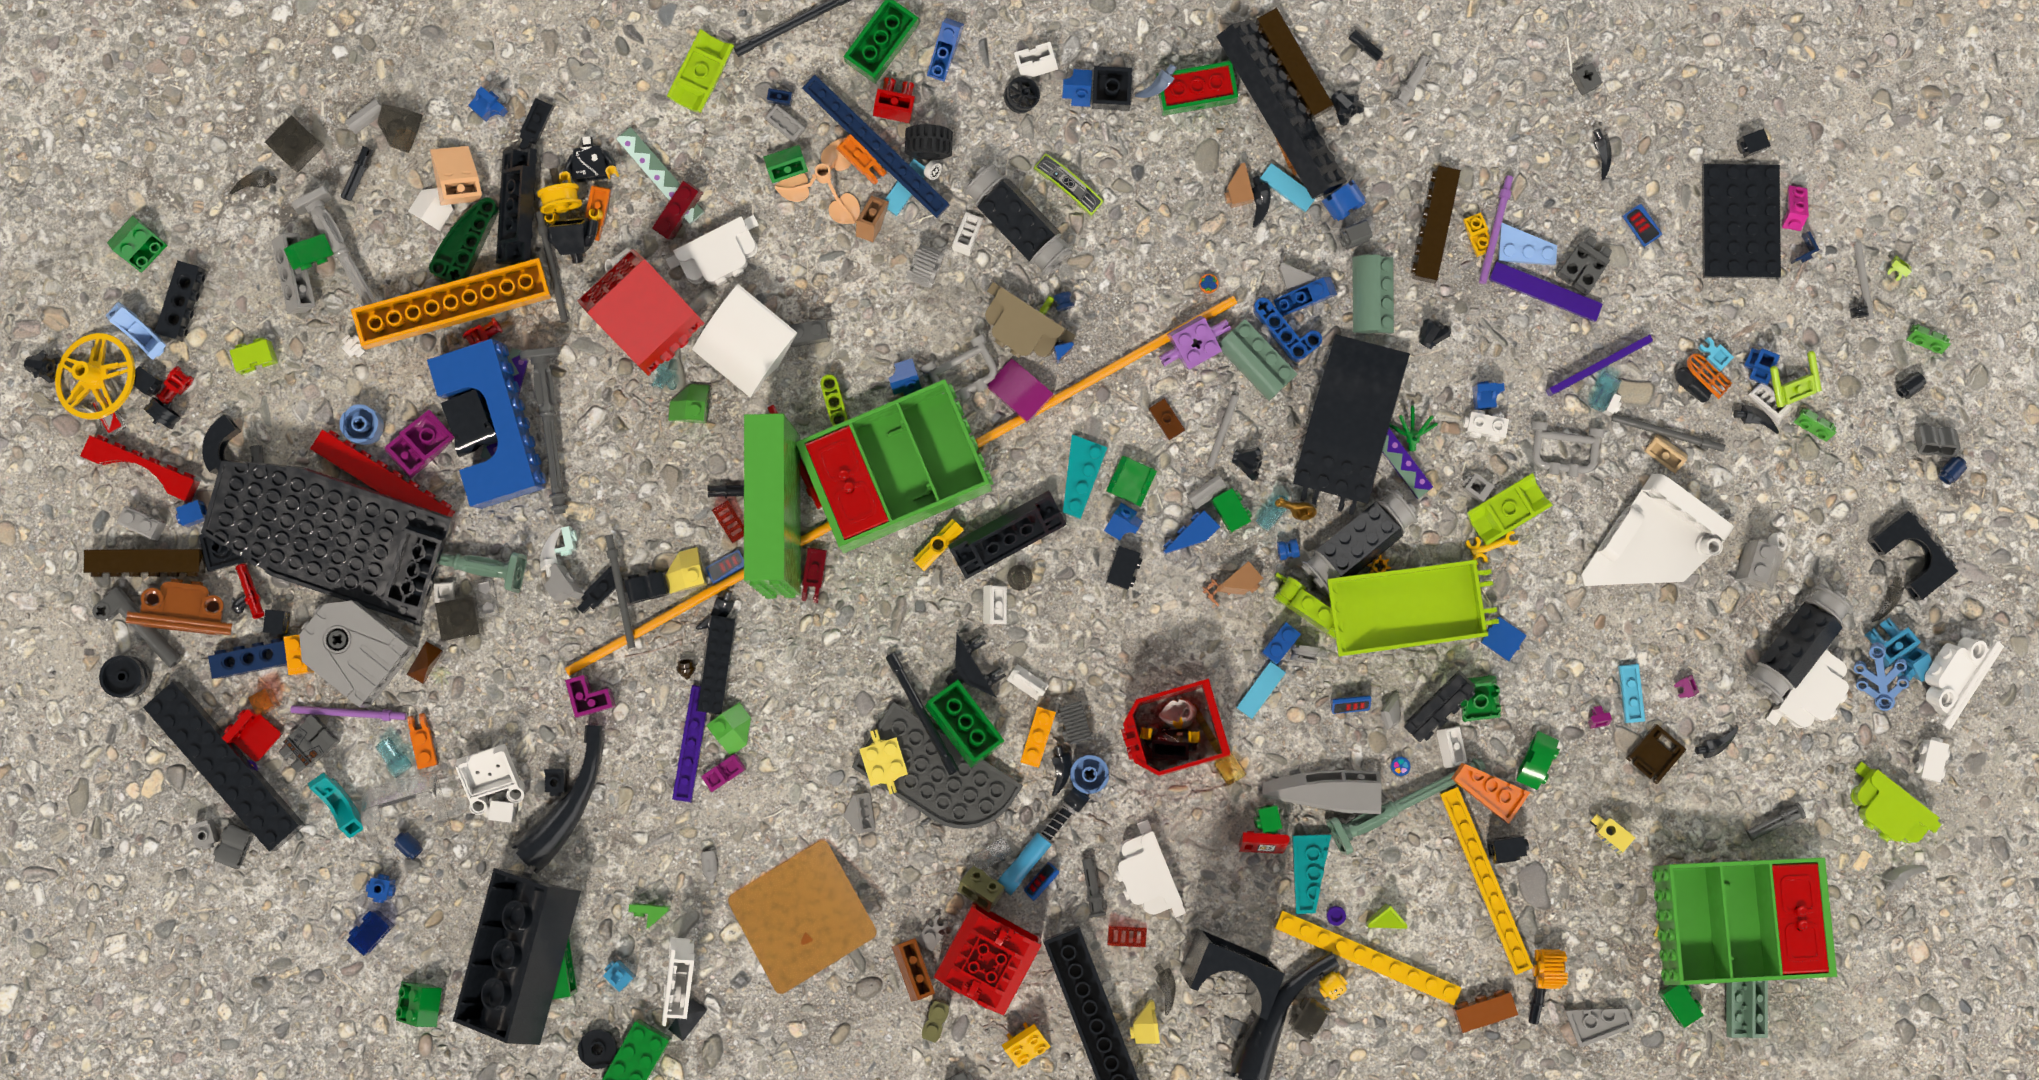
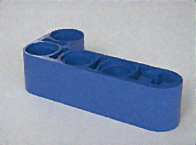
[1253,298,1322,362]

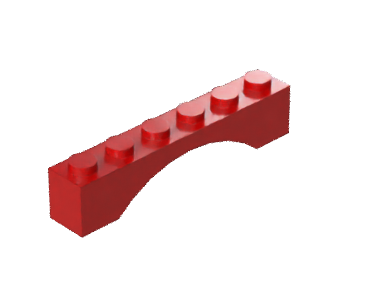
[80,434,200,502]

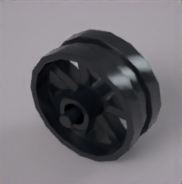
[1003,77,1040,114]
[143,397,181,429]

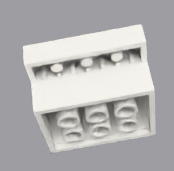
[692,284,797,398]

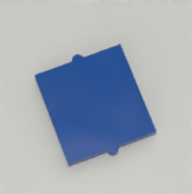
[1481,616,1527,662]

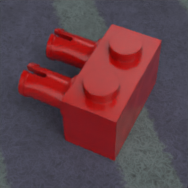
[873,77,915,124]

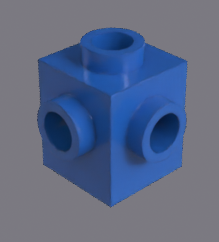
[366,874,396,903]

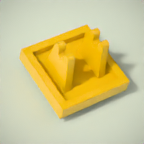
[1002,1022,1051,1068]

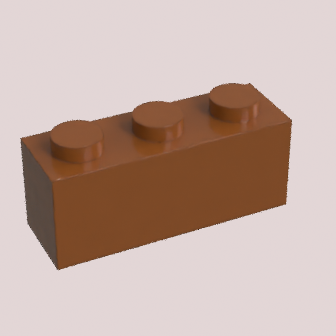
[891,938,935,1002]
[1452,989,1518,1033]

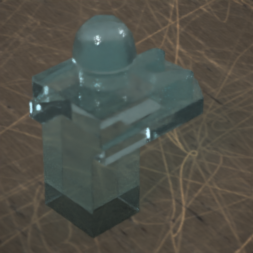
[651,363,677,390]

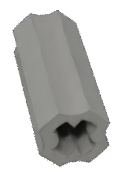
[345,98,386,135]
[1187,475,1227,510]

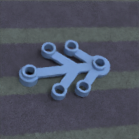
[1854,643,1909,711]

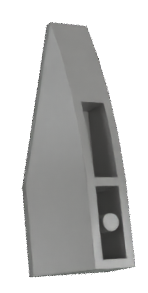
[1262,770,1382,814]

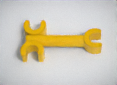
[1465,531,1518,565]

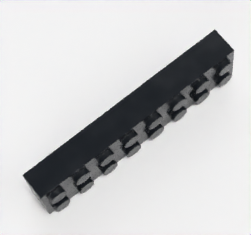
[696,615,735,715]

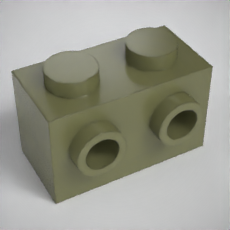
[957,866,1005,912]

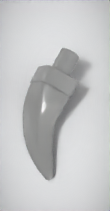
[1883,865,1929,894]

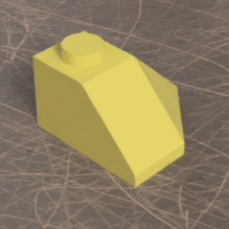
[665,547,707,594]
[1129,999,1160,1044]

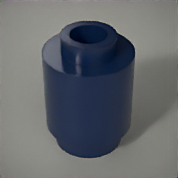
[1938,456,1967,485]
[394,832,423,860]

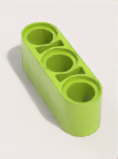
[820,375,848,426]

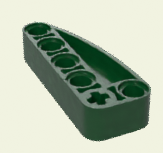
[429,197,499,283]

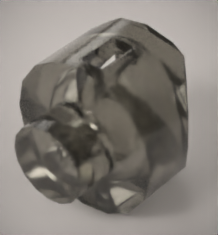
[1007,565,1033,591]

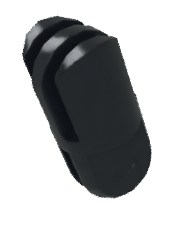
[1675,367,1712,402]

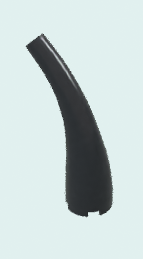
[511,725,602,874]
[1230,951,1340,1080]

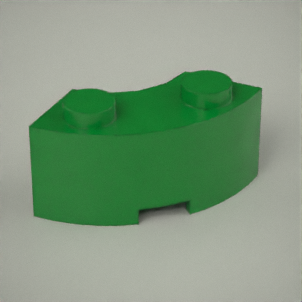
[1516,731,1560,790]

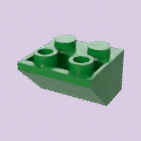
[107,215,168,273]
[396,982,442,1027]

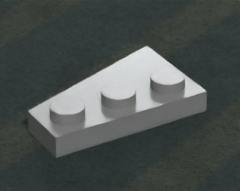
[1564,1008,1634,1048]

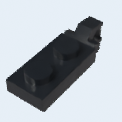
[519,98,554,150]
[577,566,624,614]

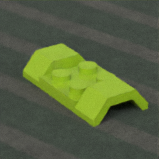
[667,29,734,113]
[1467,473,1553,545]

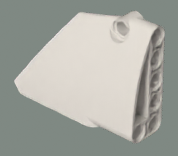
[1581,474,1734,586]

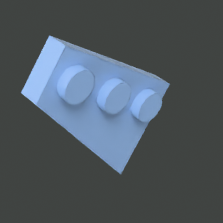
[1498,223,1557,266]

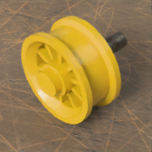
[537,168,582,214]

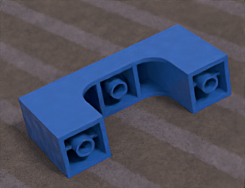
[427,339,547,509]

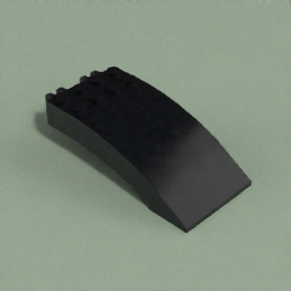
[1293,334,1410,515]

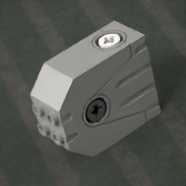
[299,601,418,708]

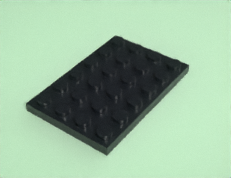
[1702,164,1781,279]

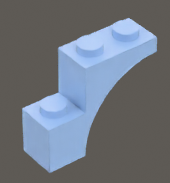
[106,301,166,360]

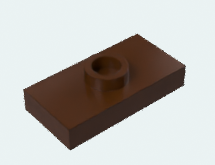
[1148,398,1185,441]

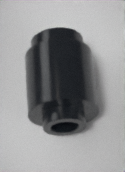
[1896,372,1926,399]

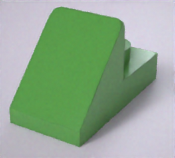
[628,903,671,929]

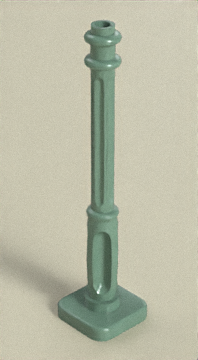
[439,552,527,593]
[1325,758,1486,855]

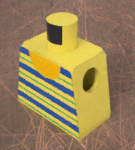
[1590,814,1635,854]

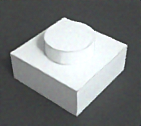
[1602,393,1622,416]

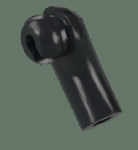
[232,594,247,614]

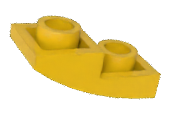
[1463,212,1490,257]

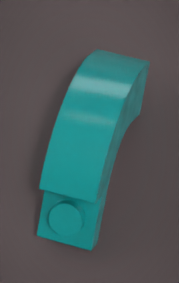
[308,772,366,839]

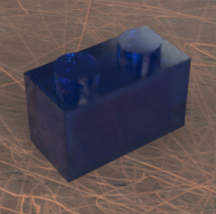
[347,910,395,956]

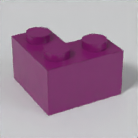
[565,675,616,718]

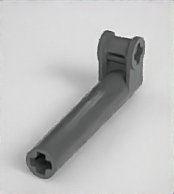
[92,586,182,668]

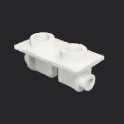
[1007,664,1049,702]

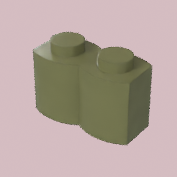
[922,998,950,1043]

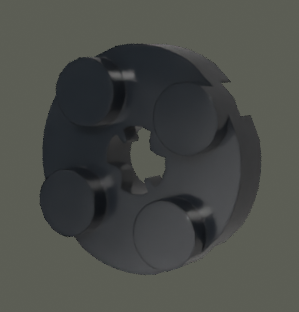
[578,1029,618,1069]

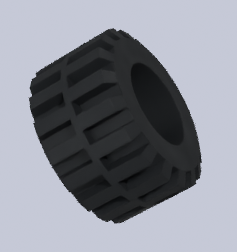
[904,124,953,160]

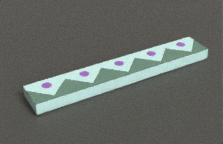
[616,127,705,225]

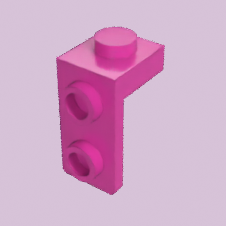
[1782,185,1809,231]

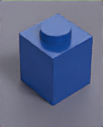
[176,500,207,527]

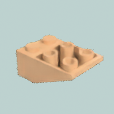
[430,146,482,206]

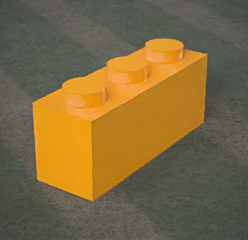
[1020,706,1056,768]

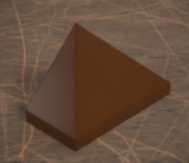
[406,641,443,684]

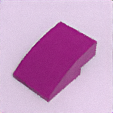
[987,359,1053,424]
[384,410,455,479]

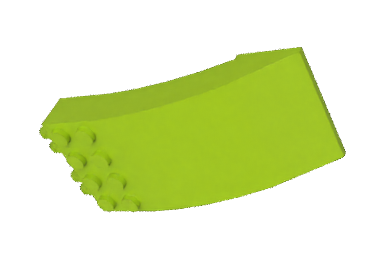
[1327,560,1499,657]

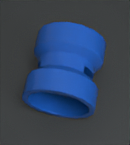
[1277,538,1300,561]

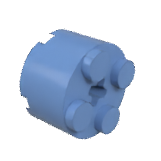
[340,404,384,445]
[1070,755,1109,794]

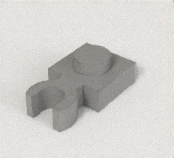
[916,915,948,951]

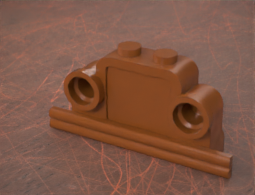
[126,579,232,636]

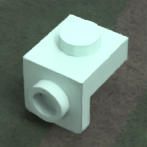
[554,526,578,556]

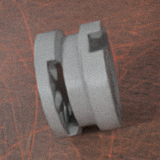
[1290,644,1319,664]

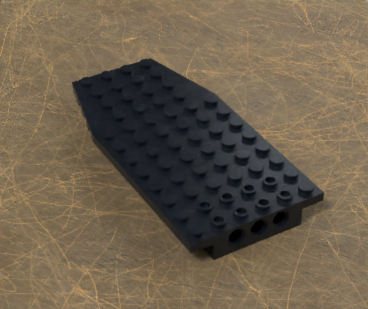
[201,460,453,626]

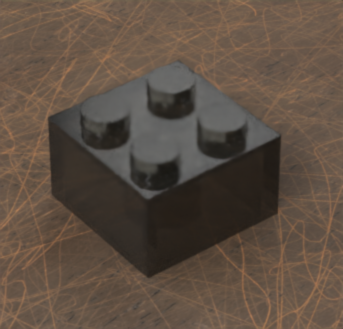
[265,115,324,173]
[435,596,485,642]

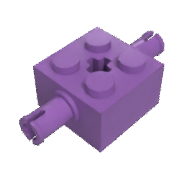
[1159,316,1231,370]

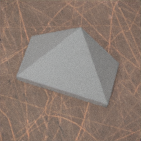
[1278,263,1317,293]
[843,792,875,834]

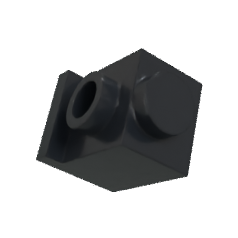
[544,769,567,796]

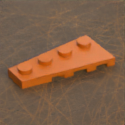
[1451,763,1531,824]

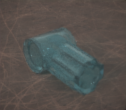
[1588,371,1622,412]
[1255,495,1289,532]
[375,737,412,778]

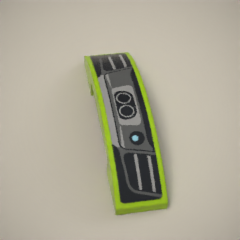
[1033,153,1104,216]

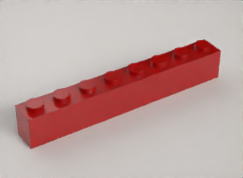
[310,429,455,517]

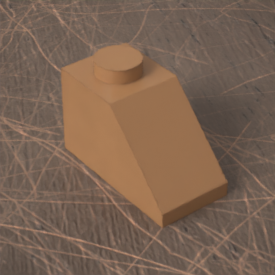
[1224,163,1254,208]
[856,196,889,242]
[1216,561,1264,595]

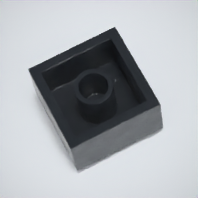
[1092,66,1132,111]

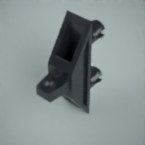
[945,632,1006,698]

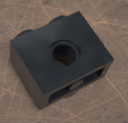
[1486,834,1529,864]

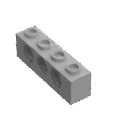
[271,233,315,314]

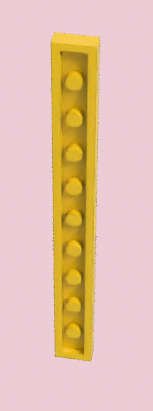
[1439,787,1533,975]
[1274,910,1462,1005]

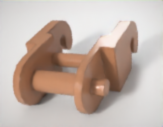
[1202,578,1231,607]

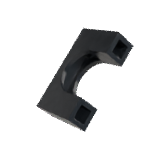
[1867,511,1958,601]

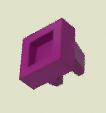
[1674,675,1699,698]
[1588,706,1612,729]

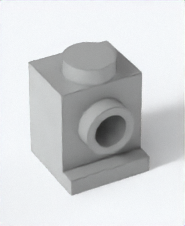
[1462,473,1495,503]
[189,819,220,850]

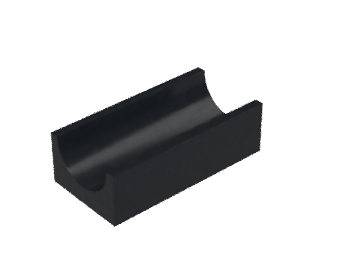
[453,868,581,1045]
[1180,928,1285,1020]

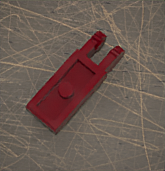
[802,547,827,603]

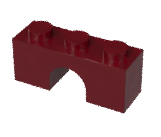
[652,181,704,240]

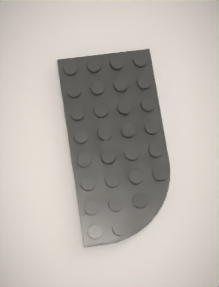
[852,702,1023,829]

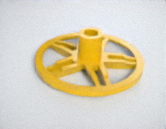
[55,333,135,420]

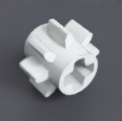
[341,334,365,357]

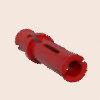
[235,563,265,619]

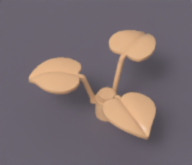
[775,137,860,224]

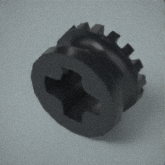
[1850,306,1869,319]

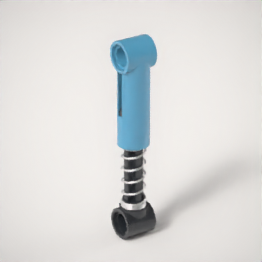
[997,787,1090,896]

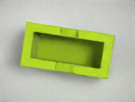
[229,337,278,375]

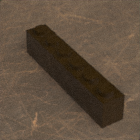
[1255,7,1334,120]
[1410,165,1461,284]
[83,549,205,577]

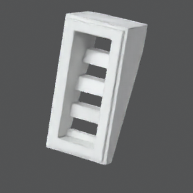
[952,212,983,256]
[1749,383,1791,423]

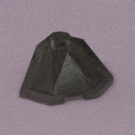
[377,104,423,153]

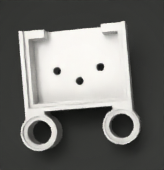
[455,744,525,815]

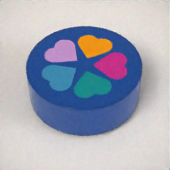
[1390,757,1411,776]

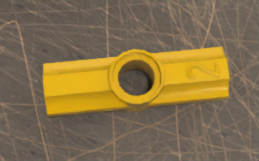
[913,519,964,571]

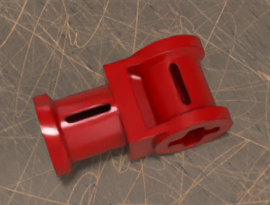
[462,317,503,346]
[156,366,194,404]

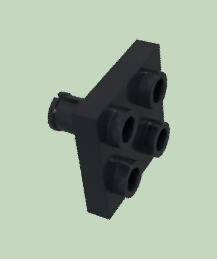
[199,534,247,572]

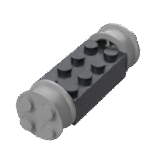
[963,164,1073,276]
[1301,489,1418,595]
[1746,584,1853,705]

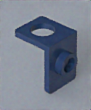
[1791,231,1820,264]

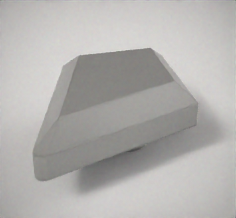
[1380,693,1401,729]

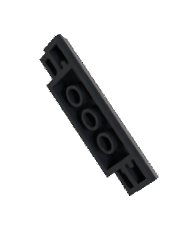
[496,148,537,265]
[948,490,1067,579]

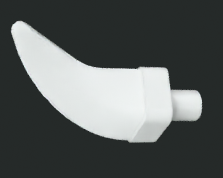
[540,527,561,578]

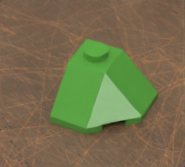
[668,384,710,423]
[706,702,751,756]

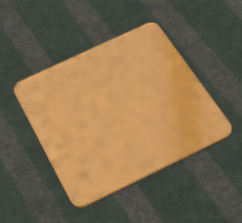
[728,840,877,994]

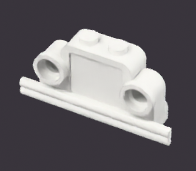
[666,215,759,286]
[1925,637,2004,730]
[1766,644,1849,728]
[1115,819,1186,918]
[662,936,695,1026]

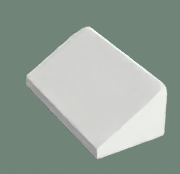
[983,585,1007,624]
[1436,726,1468,768]

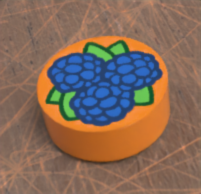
[1199,274,1218,294]

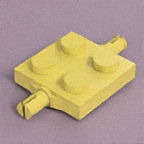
[859,729,908,795]

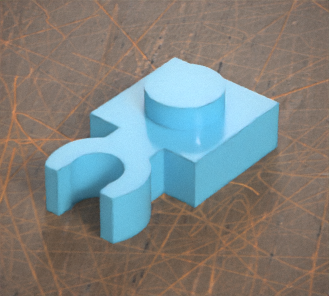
[1698,337,1734,372]

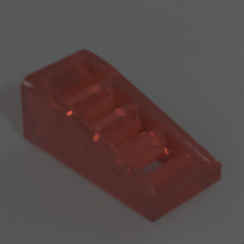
[712,500,744,543]
[1107,925,1147,947]

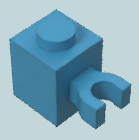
[1897,647,1933,683]
[603,960,636,992]

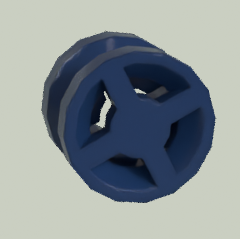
[1053,291,1075,312]

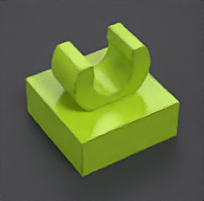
[1887,255,1912,281]

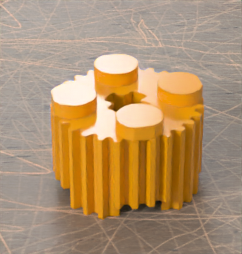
[1532,949,1568,989]

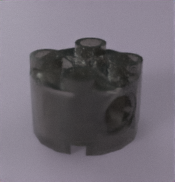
[1288,996,1331,1042]

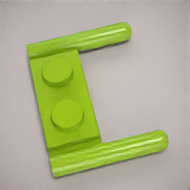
[1770,351,1822,408]

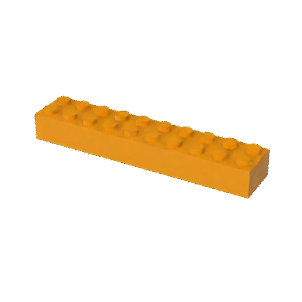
[351,258,552,350]

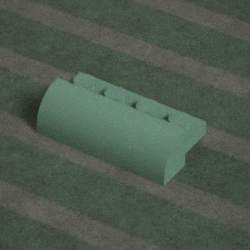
[1352,254,1394,334]
[1219,319,1298,401]
[1726,980,1768,1038]

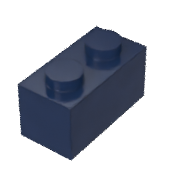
[767,88,793,107]

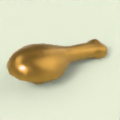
[1275,497,1317,521]

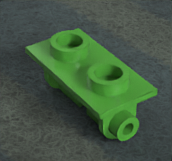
[1906,324,1951,354]
[1793,408,1836,442]

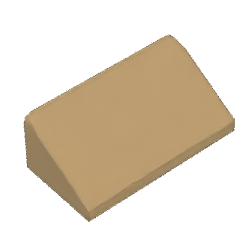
[1644,434,1688,473]

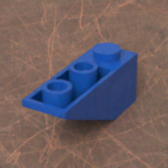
[927,18,964,82]
[1274,277,1338,317]
[1163,511,1221,554]

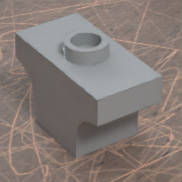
[544,563,584,602]

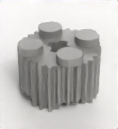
[906,244,945,288]

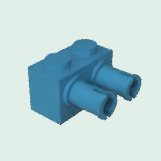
[1864,617,1921,670]

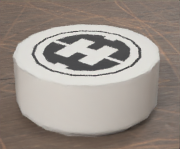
[924,160,942,180]

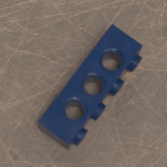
[208,638,287,679]

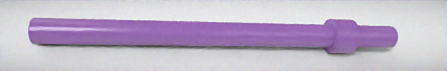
[1479,176,1513,284]
[290,705,407,721]

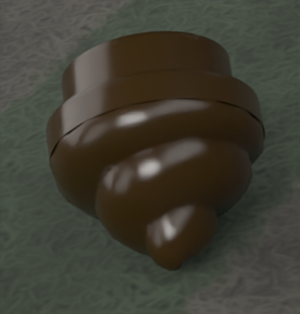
[676,659,696,680]

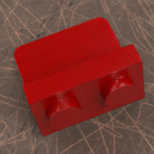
[222,709,282,762]

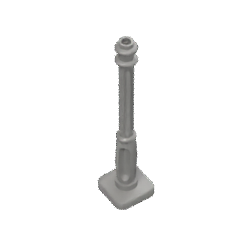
[291,186,376,305]

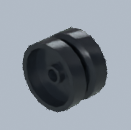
[99,655,151,698]

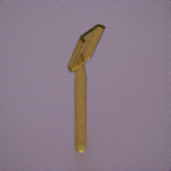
[1193,703,1247,786]

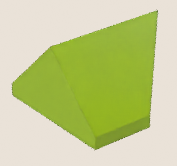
[1366,903,1407,929]

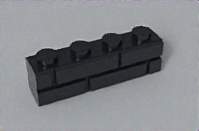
[1404,670,1476,742]

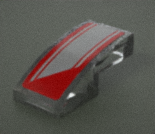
[90,395,127,437]

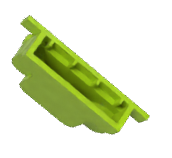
[1274,572,1336,640]
[1850,762,1942,843]

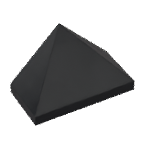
[668,998,707,1041]

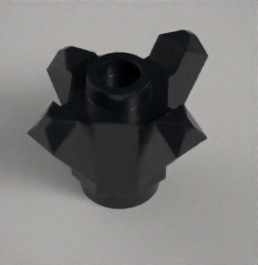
[1331,90,1364,126]
[1419,319,1451,349]
[24,350,61,383]
[1232,447,1263,481]

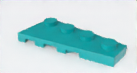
[1063,434,1107,520]
[1292,834,1331,914]

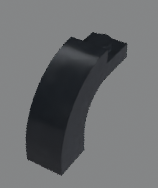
[202,414,241,474]

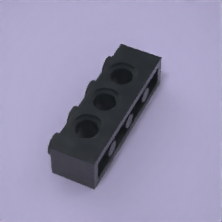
[154,260,206,342]

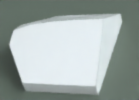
[408,188,454,232]

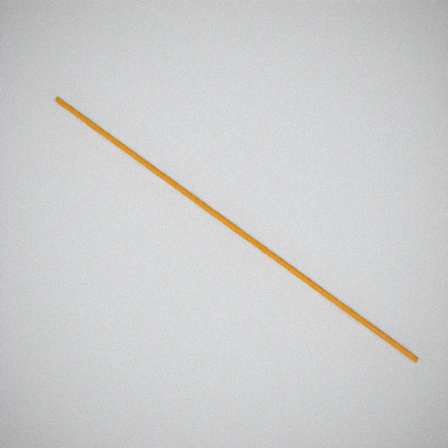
[565,296,1238,676]

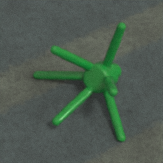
[1390,405,1438,451]

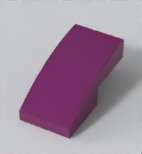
[701,753,746,793]

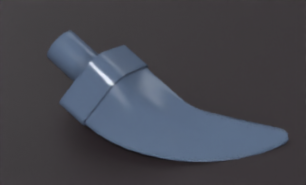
[1135,64,1177,98]

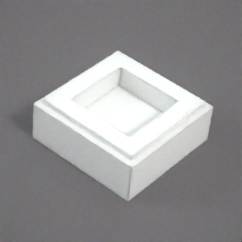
[434,582,455,603]

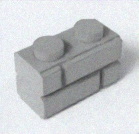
[117,506,166,541]

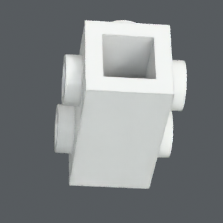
[1463,410,1509,442]
[1914,737,1950,782]

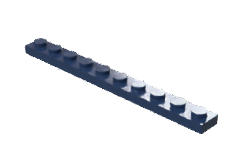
[802,75,950,219]

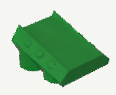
[1106,456,1157,507]
[1461,675,1501,722]

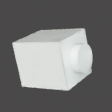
[486,800,518,823]

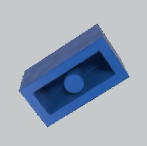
[1261,622,1301,665]

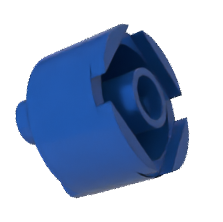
[1321,179,1366,221]

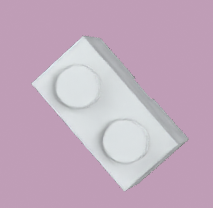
[1014,42,1058,78]

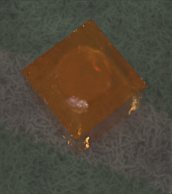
[248,689,280,715]

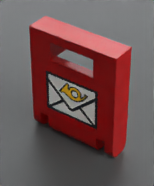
[1239,831,1290,854]

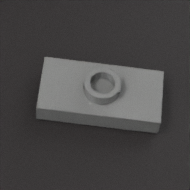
[764,104,806,143]

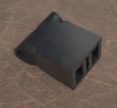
[441,389,498,457]

